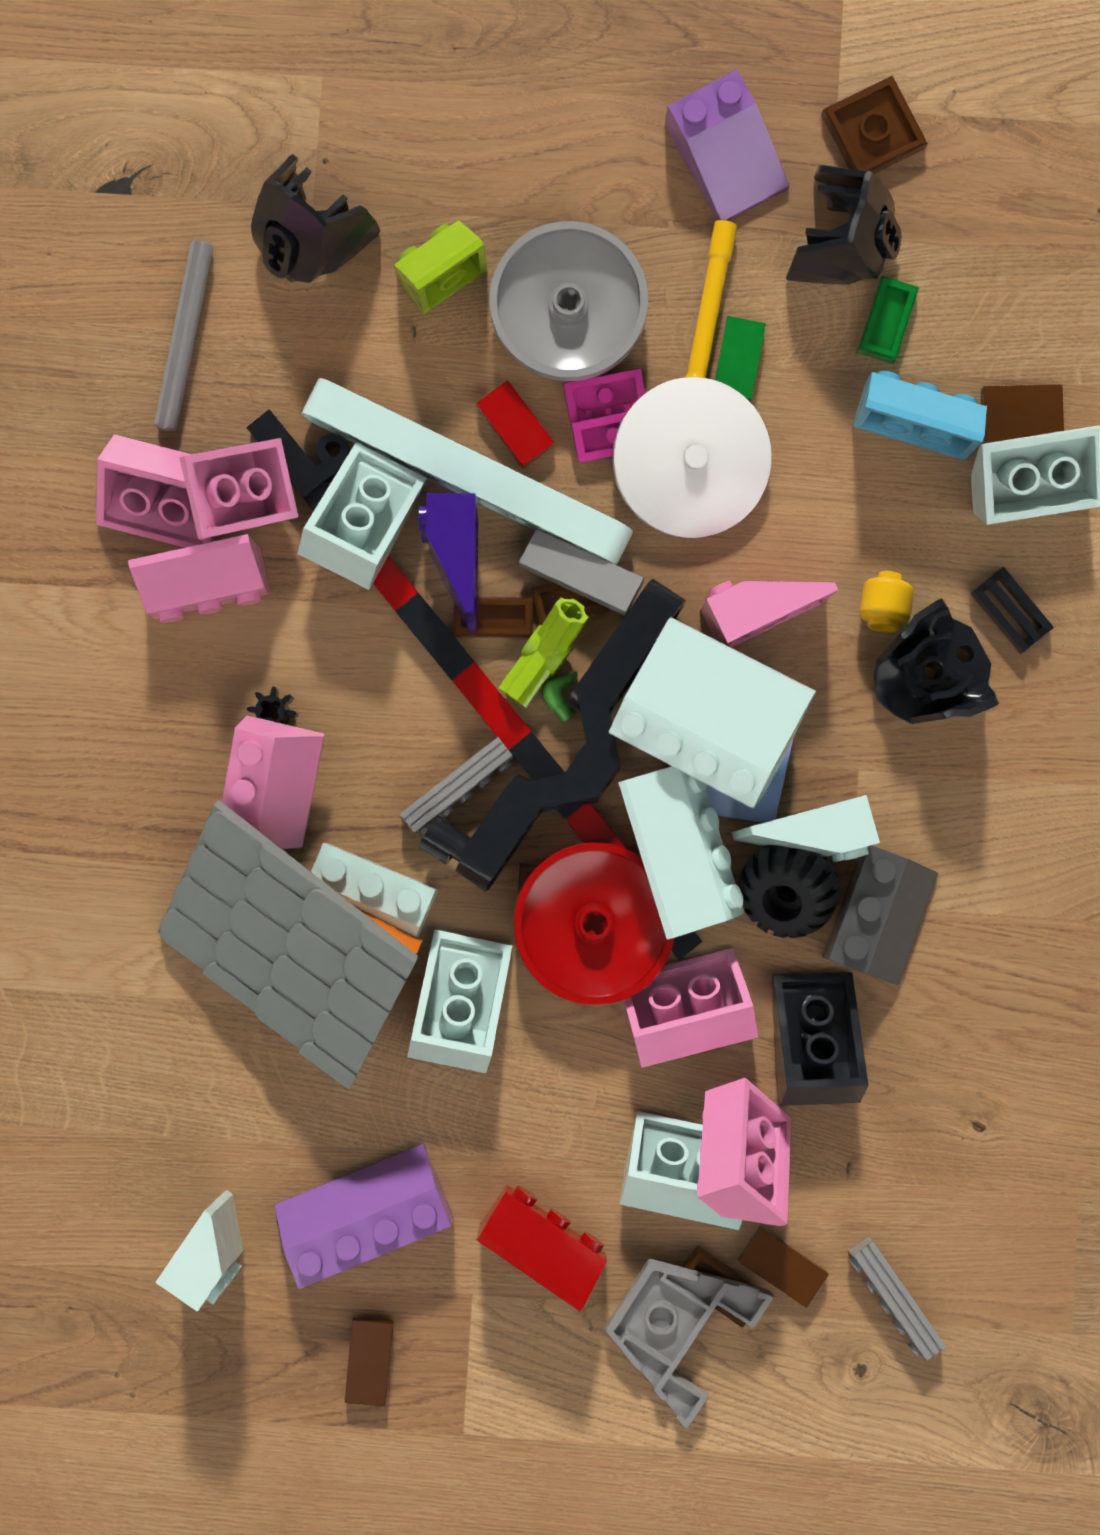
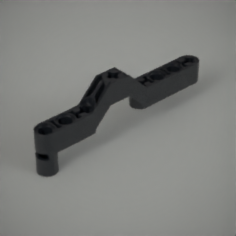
[419,578,686,892]

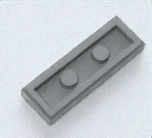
[519,529,644,616]

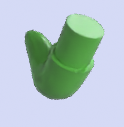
[542,671,578,723]

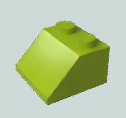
[394,220,487,315]

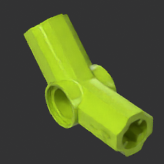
[498,598,588,709]

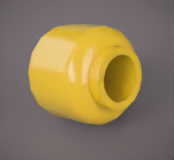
[859,571,914,633]

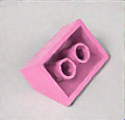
[96,435,216,548]
[128,534,270,623]
[222,716,325,849]
[623,948,759,1068]
[697,1078,791,1226]

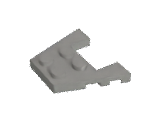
[605,1258,773,1429]

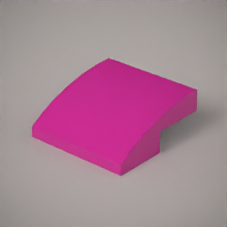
[563,368,645,463]

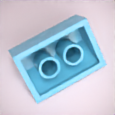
[852,371,987,461]

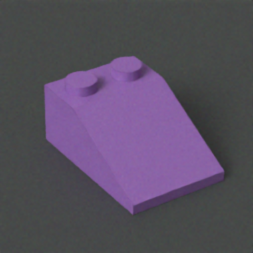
[665,69,789,221]

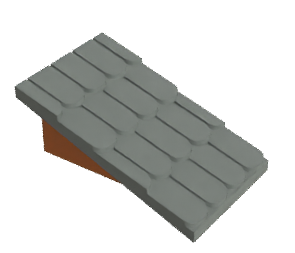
[158,800,423,1090]

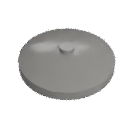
[489,221,648,382]

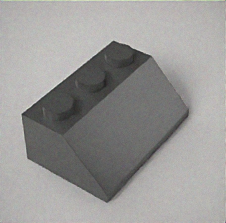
[822,845,938,985]

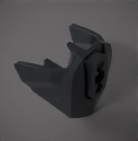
[251,154,381,283]
[786,164,902,285]
[874,598,999,724]

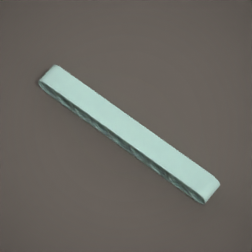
[301,378,633,565]

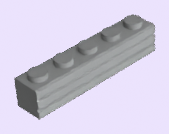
[400,737,514,835]
[848,1236,946,1361]

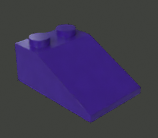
[418,493,479,632]

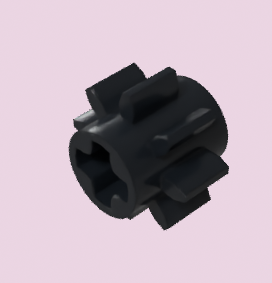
[247,686,299,725]

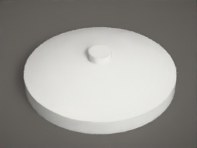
[612,377,772,538]

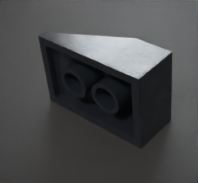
[772,972,869,1106]

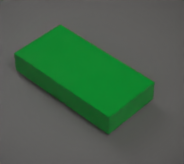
[856,276,919,365]
[715,316,766,402]

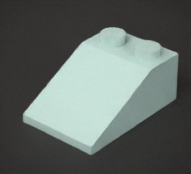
[297,442,427,590]
[731,795,880,863]
[407,929,512,1073]

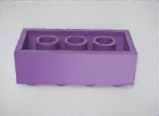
[274,1143,454,1289]

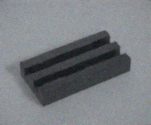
[970,567,1054,654]

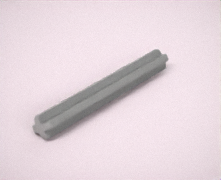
[154,240,213,432]

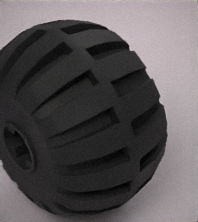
[739,845,839,938]

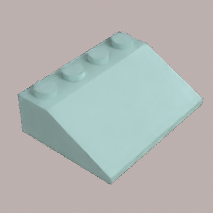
[608,617,816,809]

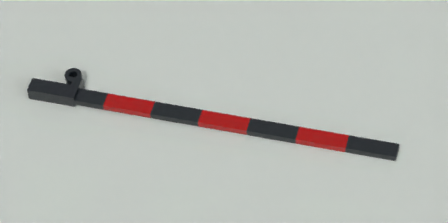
[246,409,703,960]

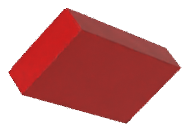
[476,380,554,468]

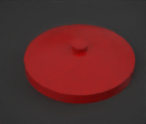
[514,842,674,1005]

